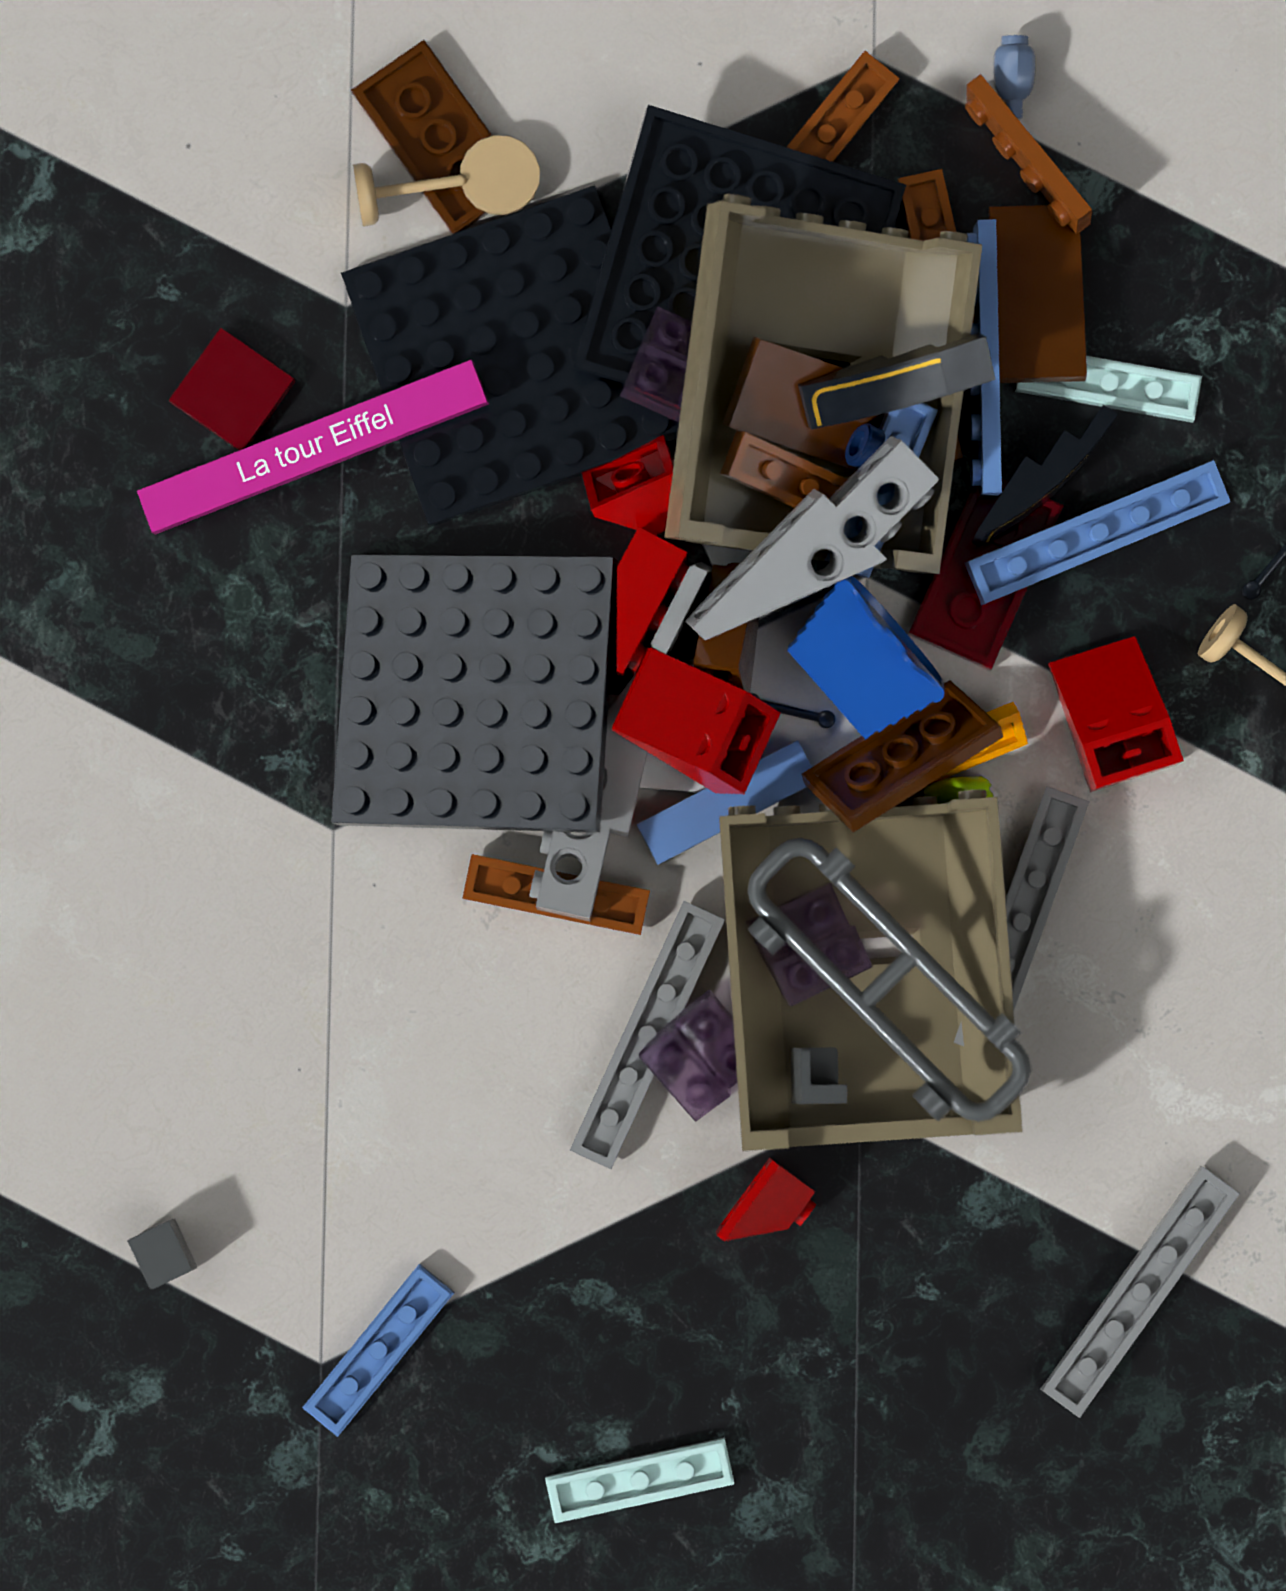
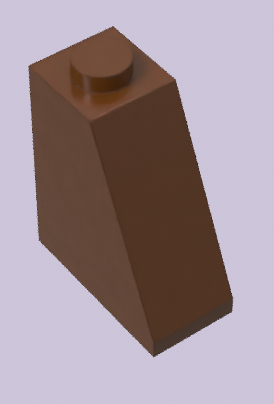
[693,562,759,693]

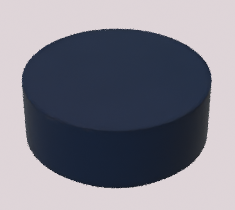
[845,423,885,469]

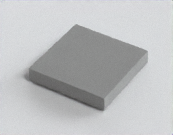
[651,562,713,654]

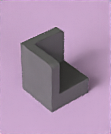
[791,1047,847,1104]
[127,1219,197,1289]

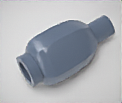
[993,35,1035,119]

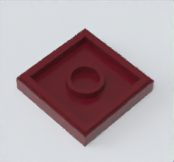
[169,328,296,451]

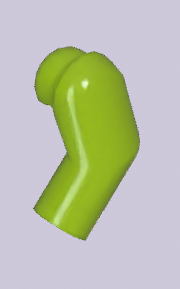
[923,776,994,804]

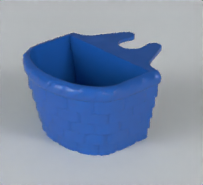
[787,576,945,740]

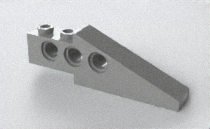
[684,436,940,640]
[529,654,669,922]

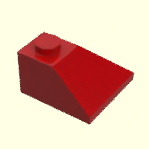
[582,435,674,535]
[715,1158,816,1241]

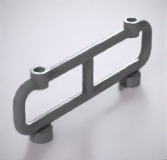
[747,838,1031,1122]

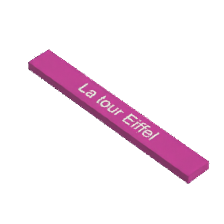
[137,360,489,534]

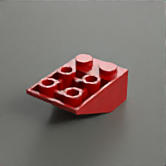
[617,527,689,683]
[1048,636,1184,792]
[611,648,781,794]

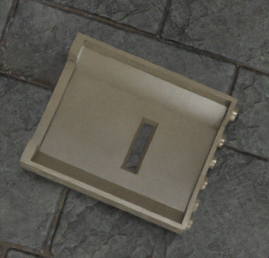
[665,194,982,574]
[719,790,1023,1151]

